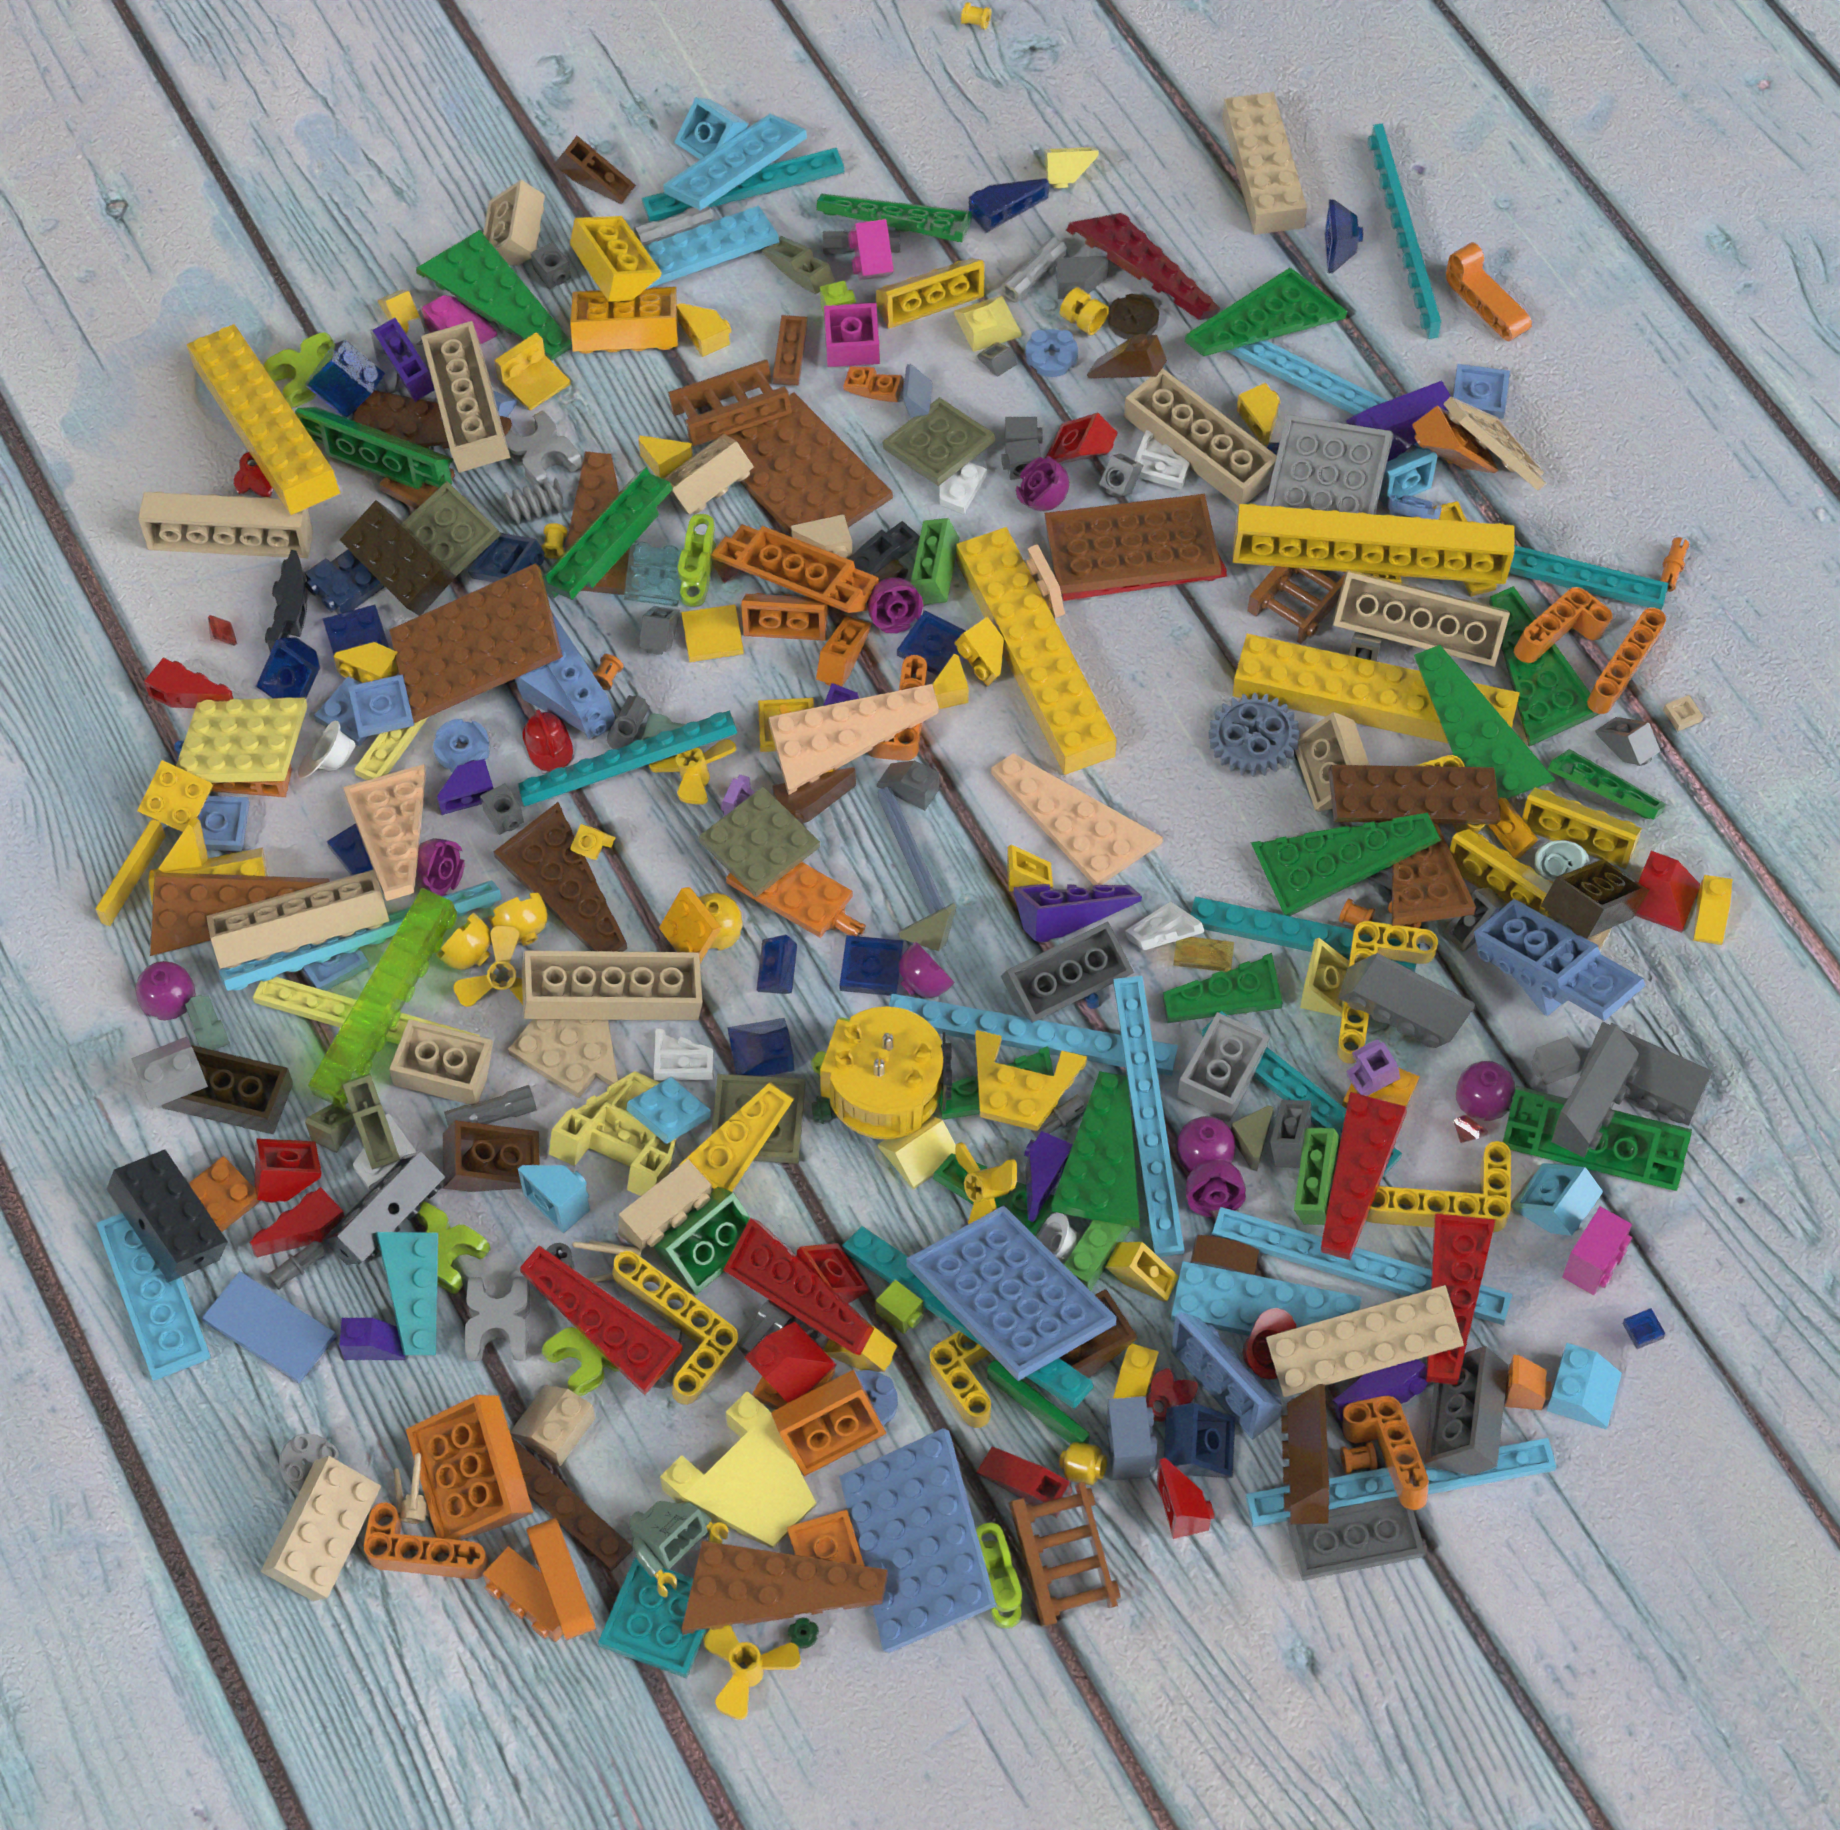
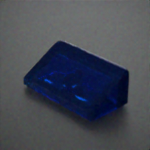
[756,935,797,994]

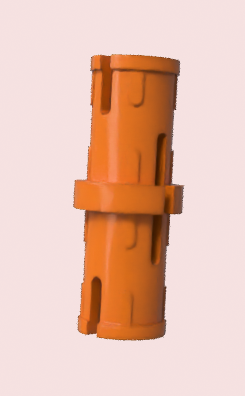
[1659,537,1690,592]

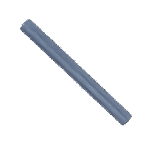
[877,787,945,915]

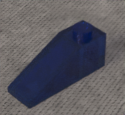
[969,178,1049,233]

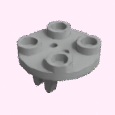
[279,1433,338,1493]

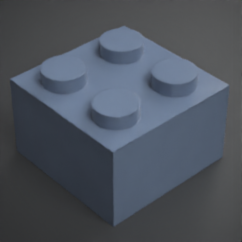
[1106,1396,1157,1480]

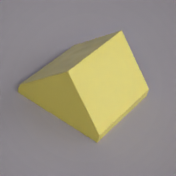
[1300,938,1349,1017]
[878,1115,955,1190]

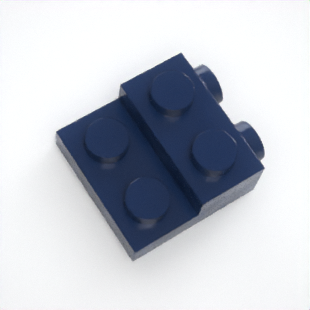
[467,532,545,583]
[305,549,384,618]

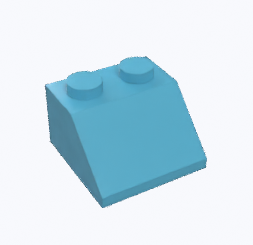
[674,97,748,160]
[1379,449,1437,508]
[1511,1163,1603,1236]
[518,1165,590,1233]
[1546,1343,1622,1429]

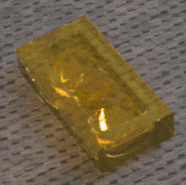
[1173,937,1234,972]

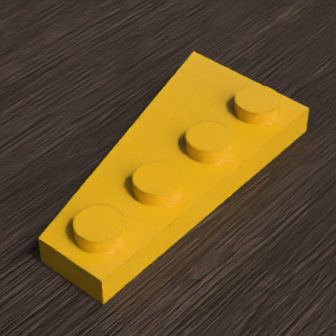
[678,1082,794,1192]

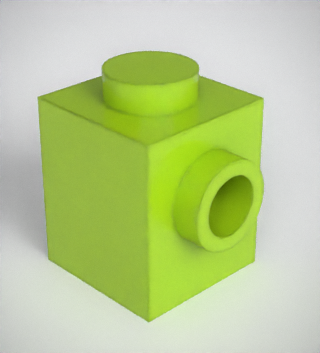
[820,280,856,314]
[875,1279,924,1334]

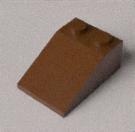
[443,1120,540,1192]
[1059,1289,1138,1378]

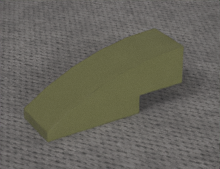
[762,236,835,294]
[342,1073,400,1170]

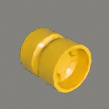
[1059,287,1109,335]

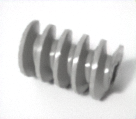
[504,478,564,524]

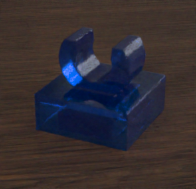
[1622,1308,1666,1349]

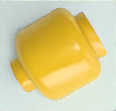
[1059,1441,1107,1485]

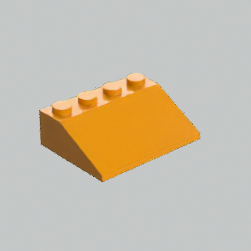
[570,287,678,354]

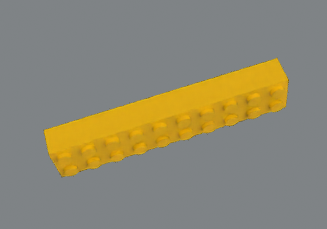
[186,324,341,515]
[1232,504,1514,584]
[956,527,1117,775]
[1232,633,1519,744]

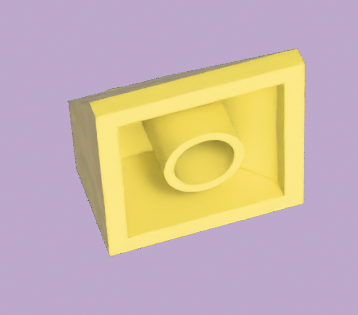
[1044,147,1099,188]
[954,295,1022,352]

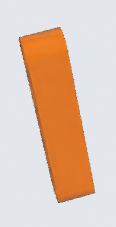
[1587,607,1666,714]

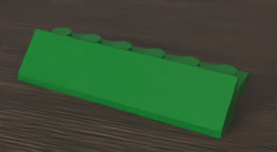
[295,407,454,490]
[542,466,673,600]
[1503,1086,1692,1191]

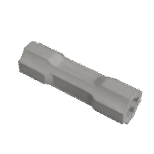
[634,206,713,246]
[1002,237,1067,302]

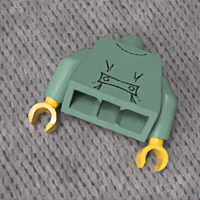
[629,1501,728,1597]

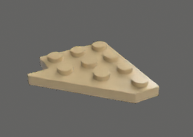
[1444,397,1546,491]
[508,1019,618,1098]

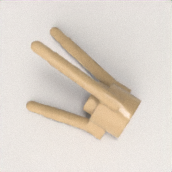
[572,1240,642,1283]
[393,1453,430,1524]

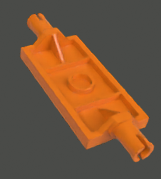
[714,857,866,941]

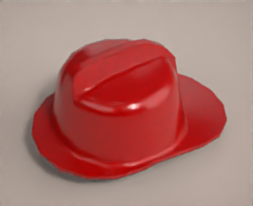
[522,709,574,772]
[1242,1308,1297,1380]

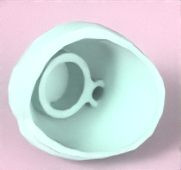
[1534,840,1590,882]

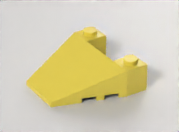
[549,1071,677,1196]
[660,1391,816,1548]

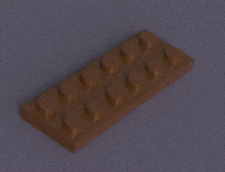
[1328,765,1501,824]

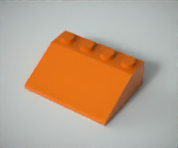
[406,1394,534,1540]

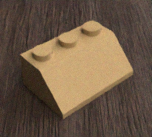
[483,180,545,266]
[663,434,754,515]
[1295,712,1369,812]
[389,1019,493,1105]
[618,1159,712,1250]

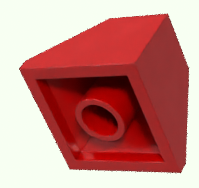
[1045,412,1118,464]
[1635,851,1700,933]
[254,1138,322,1203]
[796,1243,869,1304]
[744,1322,837,1403]
[1156,1458,1214,1539]

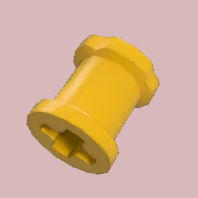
[961,2,991,30]
[541,523,568,559]

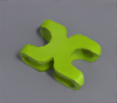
[263,332,354,408]
[678,514,716,607]
[417,1202,491,1294]
[542,1327,619,1397]
[976,1523,1022,1629]

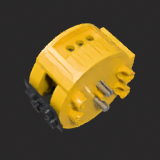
[820,1006,952,1139]

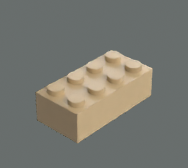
[260,1456,381,1601]

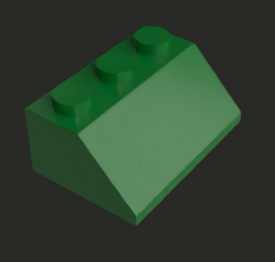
[653,1187,750,1295]

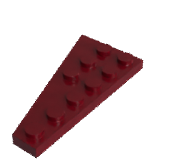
[1066,213,1220,320]

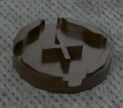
[1107,294,1160,340]

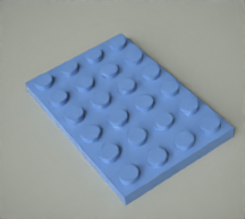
[907,1205,1116,1381]
[839,1428,996,1653]

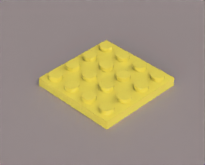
[176,697,307,783]

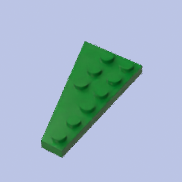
[816,193,972,243]
[416,230,573,361]
[1184,267,1347,357]
[1489,586,1600,747]
[1414,645,1556,800]
[1250,813,1441,916]
[1052,1071,1140,1228]

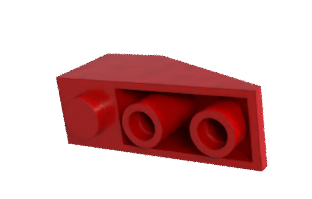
[144,657,234,709]
[249,1187,345,1258]
[976,1446,1072,1518]

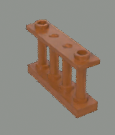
[668,359,792,447]
[1247,566,1365,644]
[1009,1482,1121,1626]

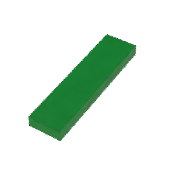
[987,1359,1090,1444]

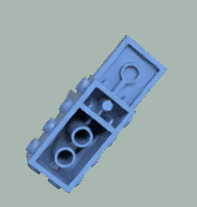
[514,616,616,740]
[1474,899,1645,1021]

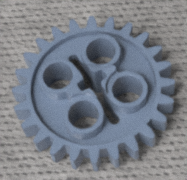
[1209,693,1300,777]

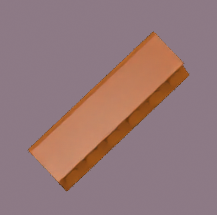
[711,524,879,613]

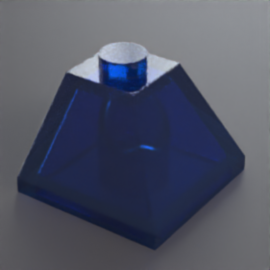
[1324,199,1363,273]
[256,637,320,699]
[727,1018,795,1077]

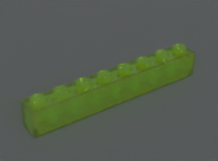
[308,888,457,1109]

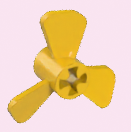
[649,739,736,805]
[454,926,523,1007]
[955,1142,1017,1225]
[703,1625,801,1720]

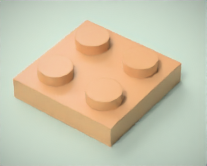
[1026,544,1065,618]

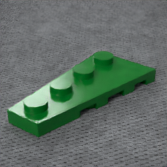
[1547,749,1667,820]
[1162,953,1283,1023]
[939,1046,1059,1120]
[933,1153,1056,1237]

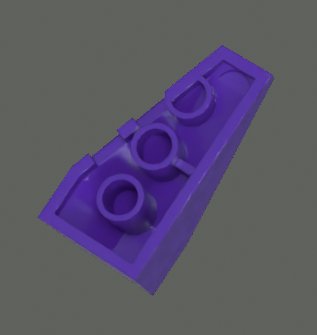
[1346,380,1451,462]
[1014,884,1142,942]

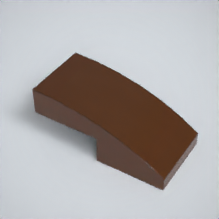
[1190,1234,1259,1275]

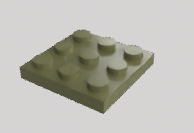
[882,397,996,486]
[403,481,501,576]
[699,787,820,897]
[711,1074,806,1164]

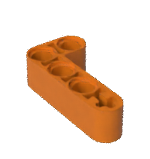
[1446,242,1532,341]
[1514,587,1613,663]
[867,655,927,761]
[1343,1396,1428,1510]
[364,1502,488,1579]
[526,1517,596,1640]

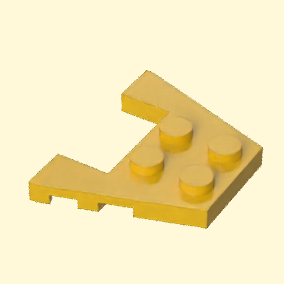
[975,1030,1087,1131]

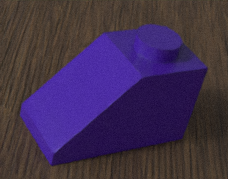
[437,759,494,815]
[339,1318,406,1360]

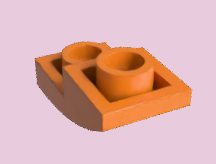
[843,366,904,402]

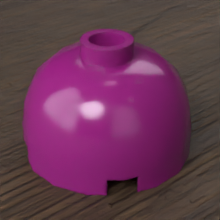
[1016,456,1070,512]
[867,577,923,633]
[415,838,465,896]
[899,941,955,998]
[135,961,196,1021]
[1456,1061,1515,1121]
[1177,1116,1235,1173]
[1186,1159,1246,1217]

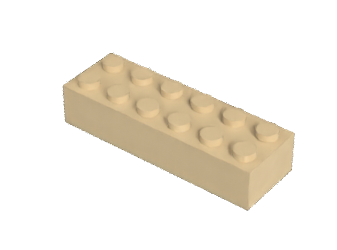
[1222,92,1307,235]
[421,321,511,473]
[1124,368,1277,506]
[138,491,313,559]
[1332,569,1510,667]
[206,870,389,969]
[522,951,702,1020]
[1266,1285,1464,1397]

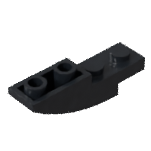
[839,521,920,610]
[265,549,308,657]

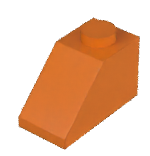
[1504,1355,1551,1410]

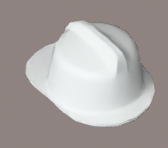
[298,720,355,778]
[1036,1213,1080,1264]

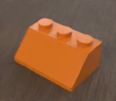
[1412,405,1498,473]
[741,593,828,641]
[771,1369,887,1477]

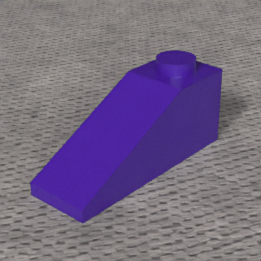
[372,318,435,402]
[1024,1131,1073,1222]
[1333,1359,1429,1422]

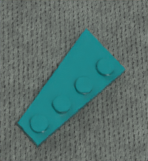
[376,1232,438,1356]

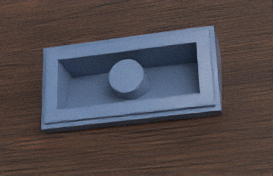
[903,364,932,418]

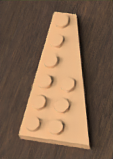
[769,684,939,795]
[991,753,1163,885]
[343,764,426,901]

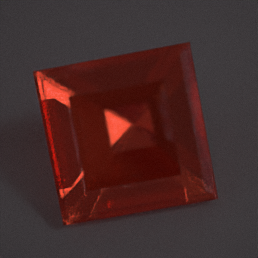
[712,560,745,584]
[208,615,237,646]
[1454,1115,1488,1143]

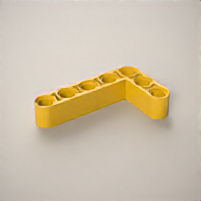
[1337,921,1438,1064]
[1366,1141,1511,1232]
[612,1251,738,1405]
[930,1331,991,1428]

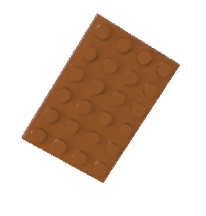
[727,392,893,536]
[1044,494,1221,594]
[390,563,563,723]

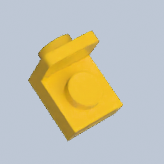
[571,824,616,860]

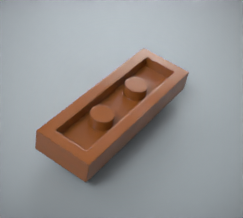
[773,315,808,386]

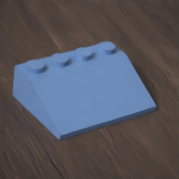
[1171,1312,1282,1440]

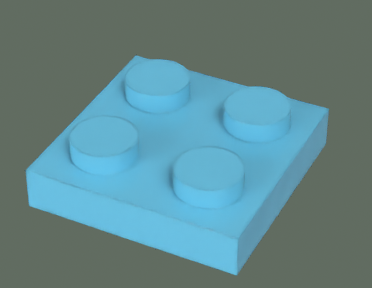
[626,1077,711,1144]

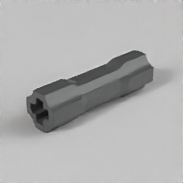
[823,230,900,254]
[444,1085,537,1127]

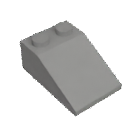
[1177,1012,1270,1122]

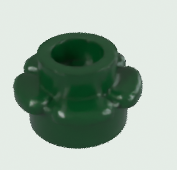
[811,1096,833,1124]
[788,1617,819,1649]

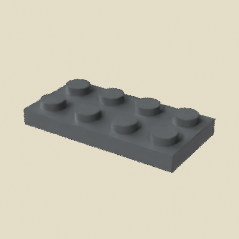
[1286,1497,1425,1581]

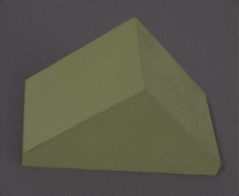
[898,903,957,952]
[305,1103,356,1153]
[1231,1105,1274,1171]

